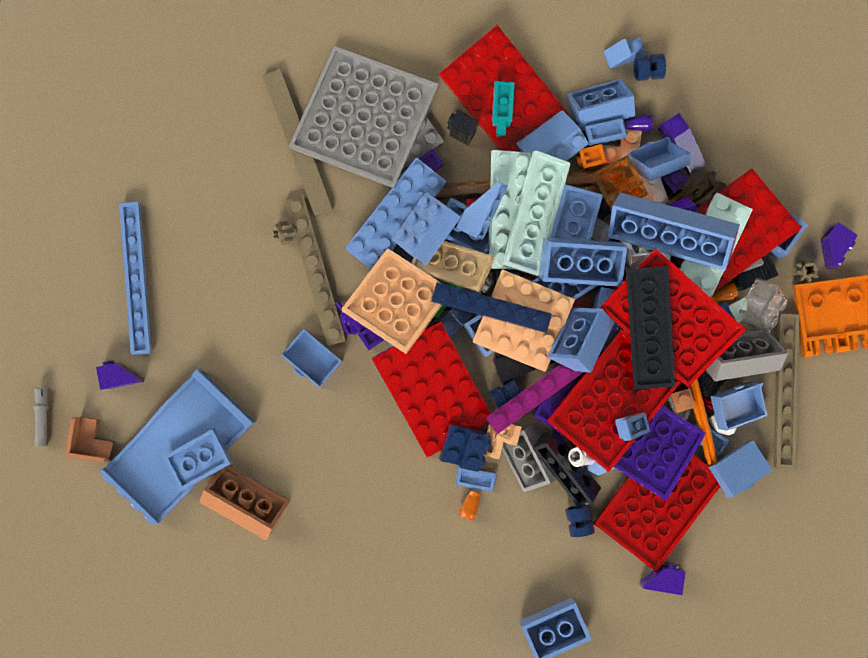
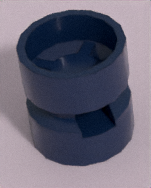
[634,53,666,81]
[489,379,521,409]
[565,504,595,537]

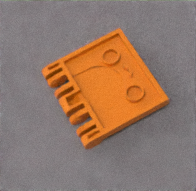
[792,275,868,357]

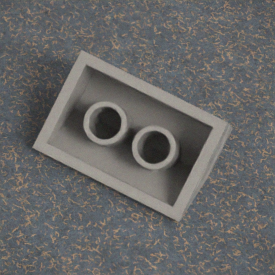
[502,422,556,493]

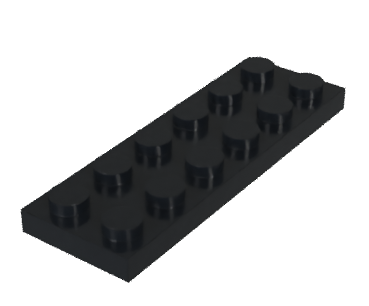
[625,265,675,389]

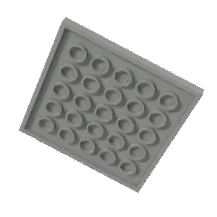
[289,46,439,188]

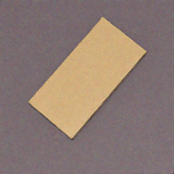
[411,240,495,294]

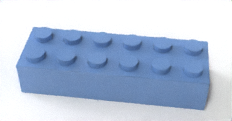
[608,193,740,270]

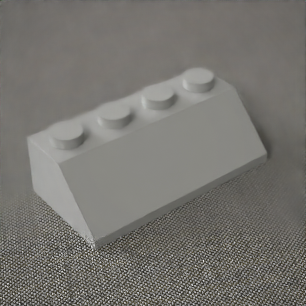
[706,329,788,381]

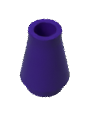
[625,113,653,133]

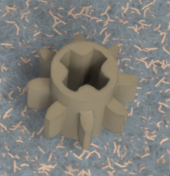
[272,220,296,245]
[793,259,820,283]

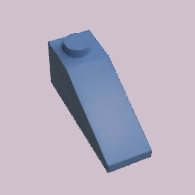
[457,182,508,239]

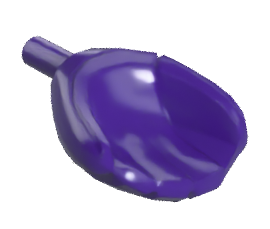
[336,301,366,335]

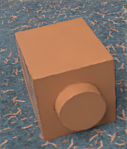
[667,388,696,413]

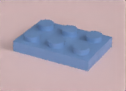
[550,184,603,240]
[163,428,233,491]

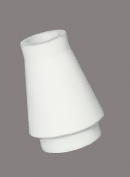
[568,447,594,467]

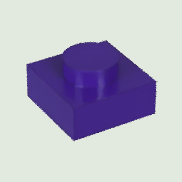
[419,149,444,172]
[358,328,384,351]

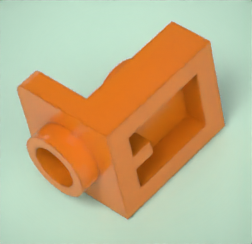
[576,144,606,171]

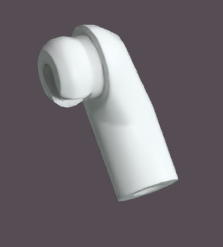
[708,414,737,435]

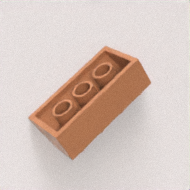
[199,466,290,541]

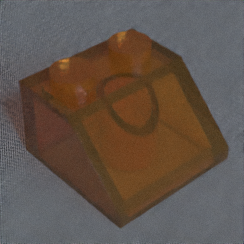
[593,155,649,211]

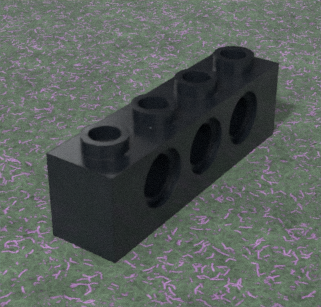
[533,430,601,507]

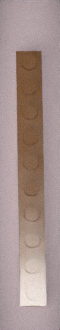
[436,168,626,199]

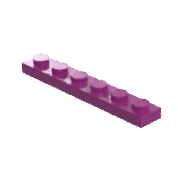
[486,364,583,434]

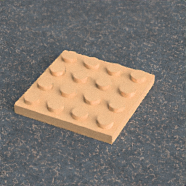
[342,248,442,354]
[472,269,575,372]

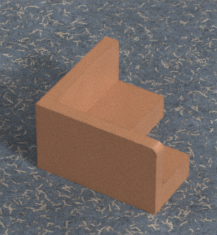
[65,417,115,462]

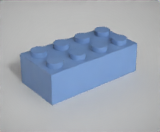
[539,237,627,286]

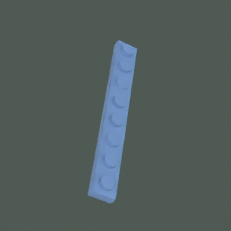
[119,201,152,355]

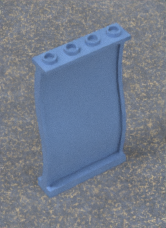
[99,369,256,525]

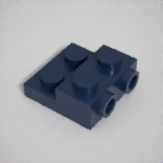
[439,423,491,472]

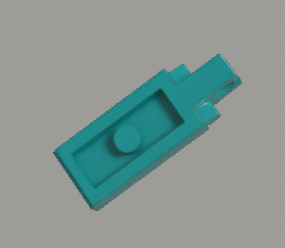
[492,81,514,137]

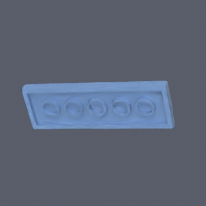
[345,157,447,269]

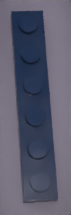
[431,282,552,333]

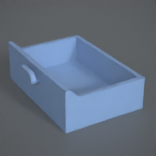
[628,137,691,181]
[281,329,343,388]
[711,381,767,431]
[709,440,773,498]

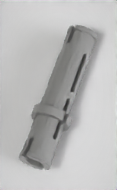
[33,388,49,447]

